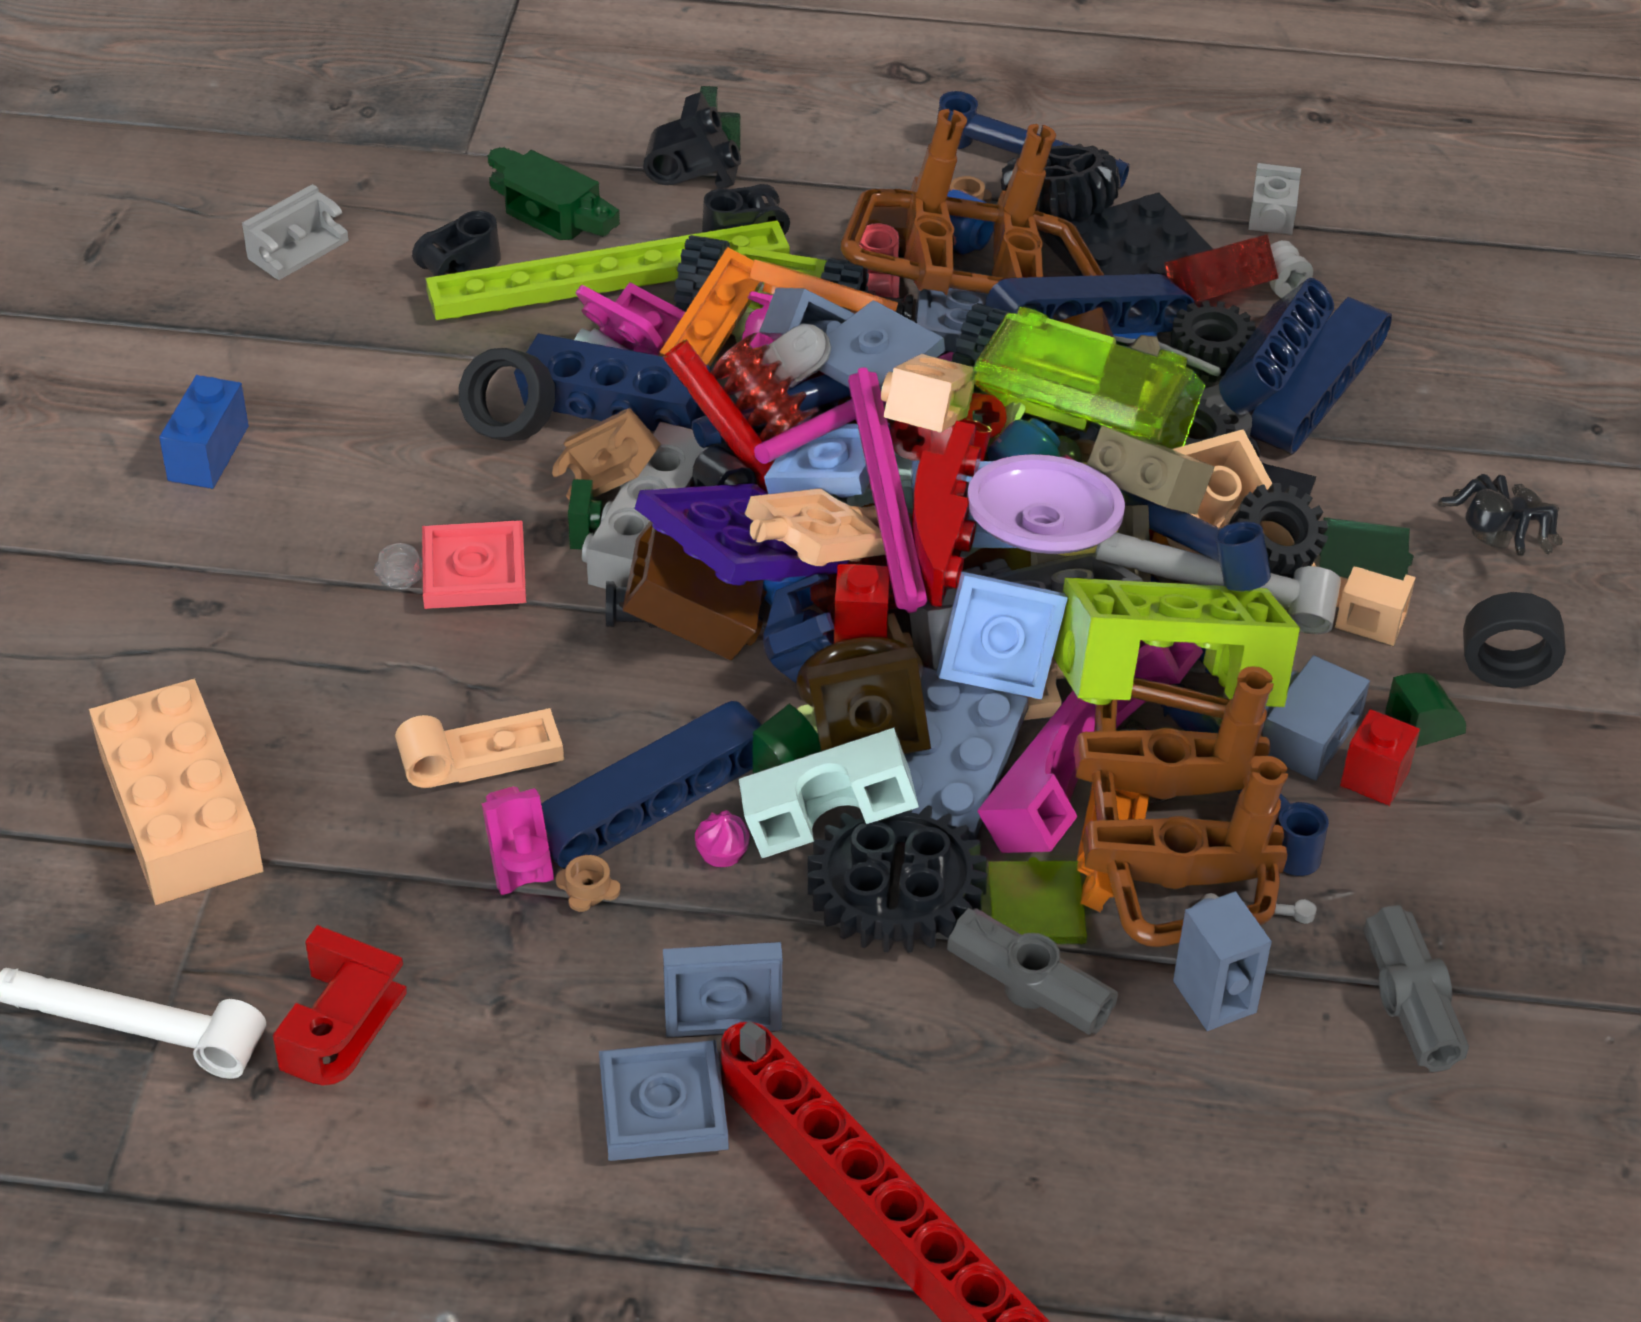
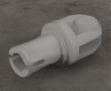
[731,324,831,403]

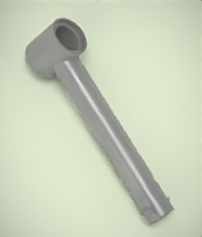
[1095,532,1341,634]

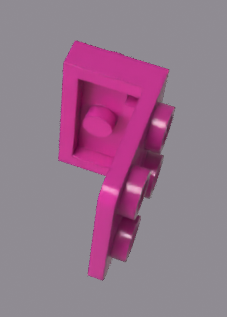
[575,282,685,356]

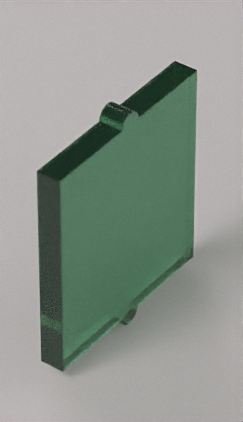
[1319,517,1414,581]

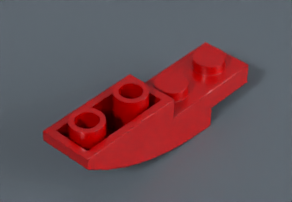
[912,421,982,607]

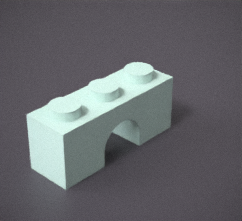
[739,728,919,858]

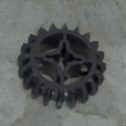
[1001,143,1120,222]

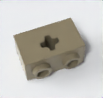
[1087,425,1215,515]

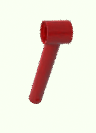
[663,339,775,493]

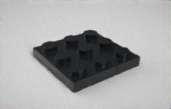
[1044,192,1230,293]

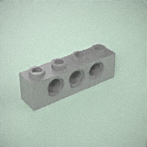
[582,422,715,589]

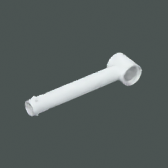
[0,968,267,1079]

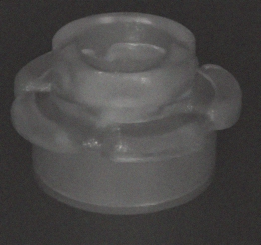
[374,543,423,589]

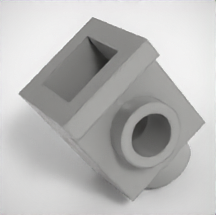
[1248,163,1301,235]

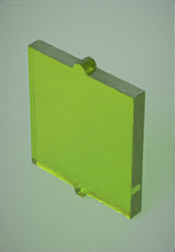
[988,857,1087,944]

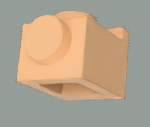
[1335,566,1416,646]

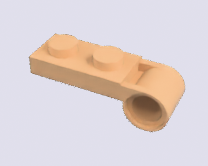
[395,708,564,788]

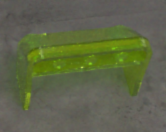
[969,307,1205,449]

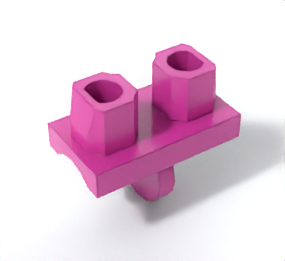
[481,786,554,895]

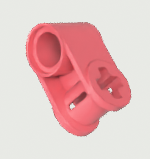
[859,223,900,298]

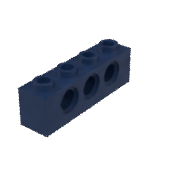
[514,333,710,432]

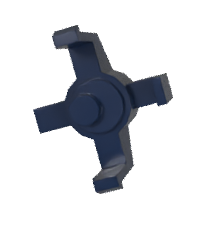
[764,573,835,683]

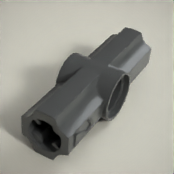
[1363,905,1469,1072]
[947,908,1118,1035]

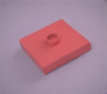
[422,521,526,609]

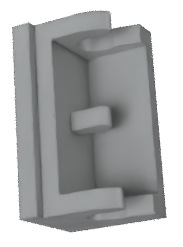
[242,184,349,280]

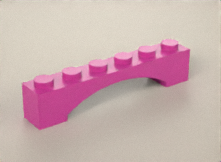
[977,640,1203,853]

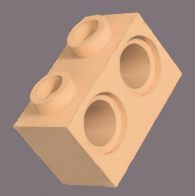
[881,354,978,432]

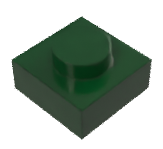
[568,479,603,550]

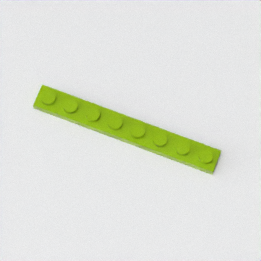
[426,220,790,320]

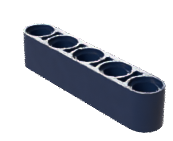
[986,274,1195,334]
[1219,278,1334,416]
[1250,297,1392,454]
[541,701,762,869]

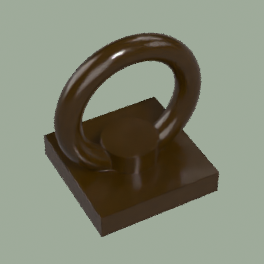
[796,637,931,754]

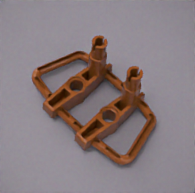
[841,109,1104,295]
[1073,666,1288,947]

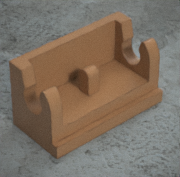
[552,407,661,501]

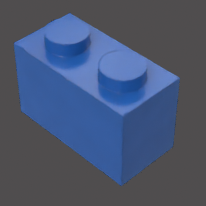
[159,375,249,489]

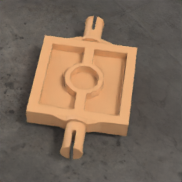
[745,488,885,566]

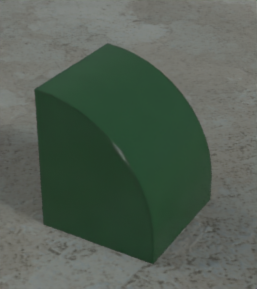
[1385,673,1466,748]
[753,703,821,774]

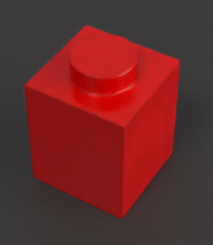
[834,564,890,643]
[1340,709,1420,806]

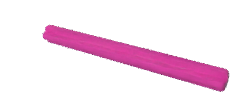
[848,367,927,613]

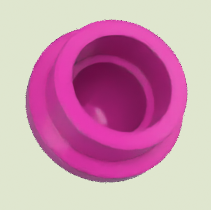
[695,810,750,867]

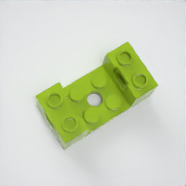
[1053,578,1300,707]

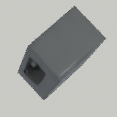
[740,1021,766,1062]

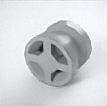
[1256,240,1313,298]

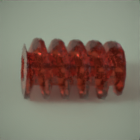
[711,332,819,442]

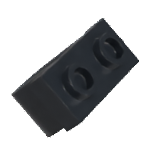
[643,92,741,189]

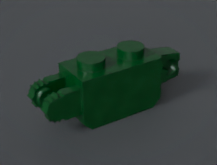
[487,147,620,240]

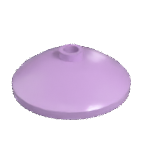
[967,454,1125,554]

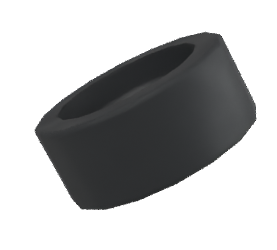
[459,348,555,441]
[1463,592,1566,688]

